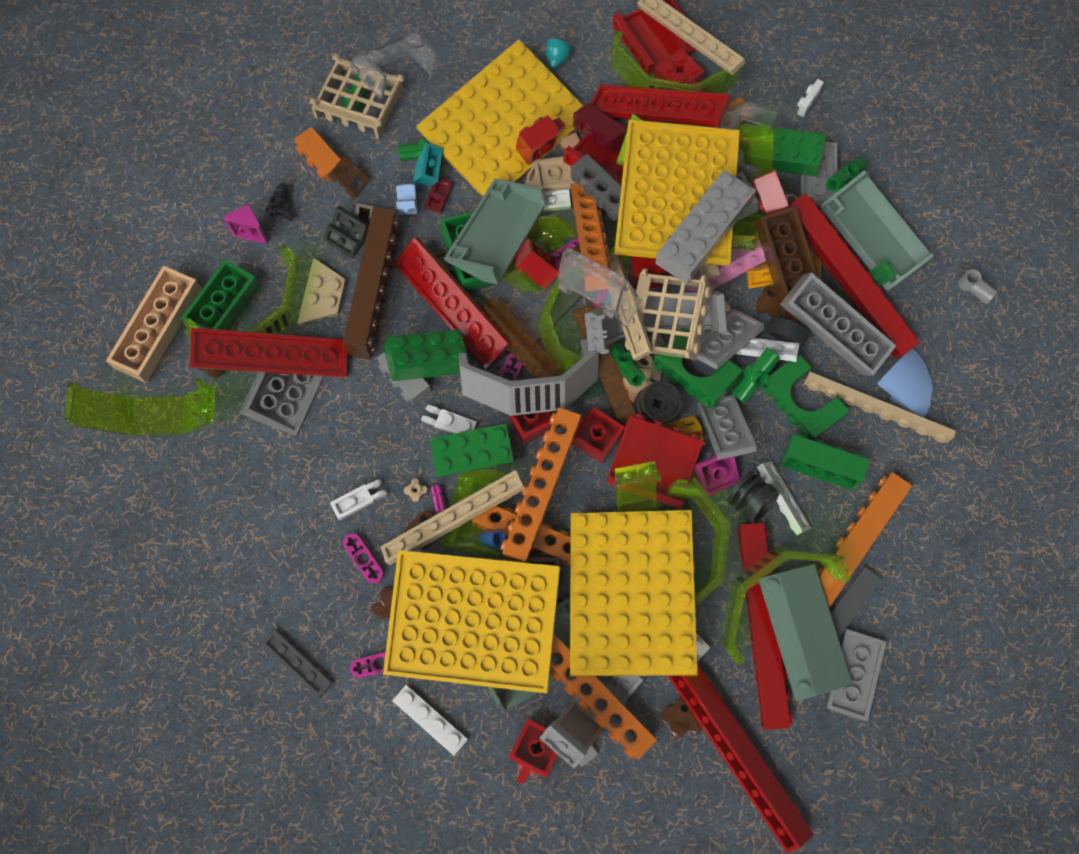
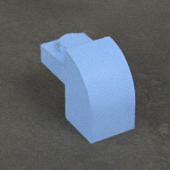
[396,183,417,215]

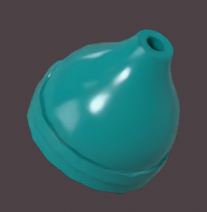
[545,39,572,69]

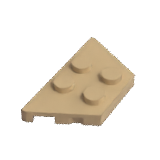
[525,156,588,192]
[297,259,346,326]

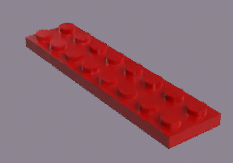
[590,85,731,126]
[395,237,511,370]
[189,327,347,378]

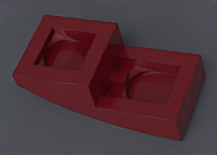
[423,177,454,214]

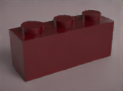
[573,102,627,153]

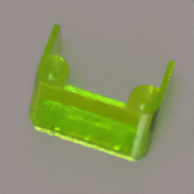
[501,214,578,293]
[442,469,506,556]

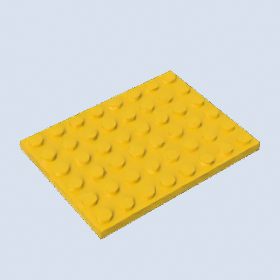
[416,39,583,197]
[614,120,740,266]
[570,510,697,676]
[383,550,560,693]

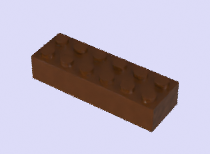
[753,206,818,324]

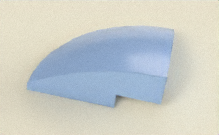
[877,348,933,418]

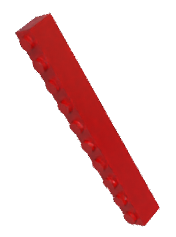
[786,193,920,359]
[737,523,793,730]
[668,663,814,854]

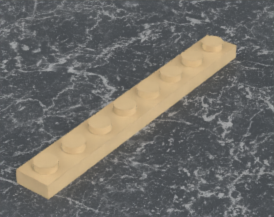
[637,0,745,75]
[804,372,956,443]
[381,470,526,565]

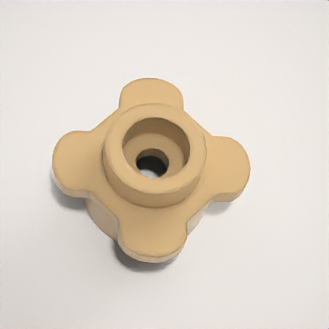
[404,479,427,502]

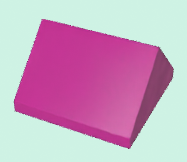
[223,205,268,244]
[693,456,740,497]

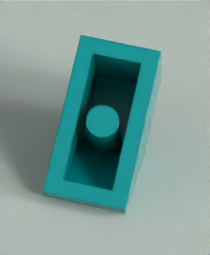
[413,143,443,187]

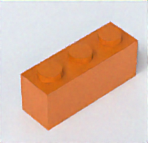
[294,127,346,184]

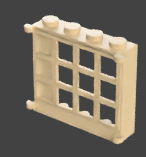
[309,54,404,139]
[625,268,712,359]

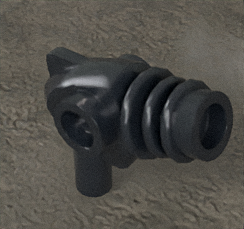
[265,183,295,221]

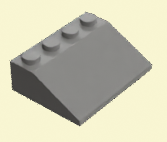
[239,372,323,436]

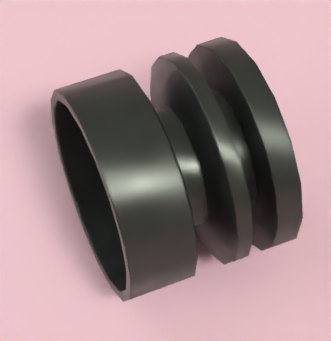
[634,381,682,423]
[727,471,780,524]

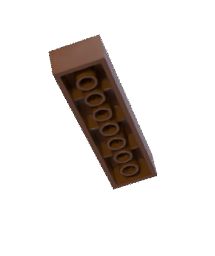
[343,207,401,360]

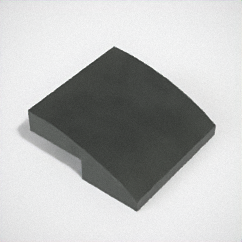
[323,206,369,258]

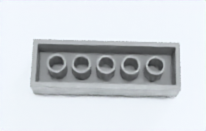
[655,170,756,285]
[780,273,896,376]

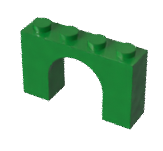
[653,327,743,410]
[762,354,850,441]

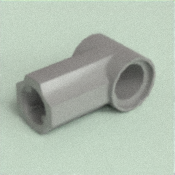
[958,269,998,304]

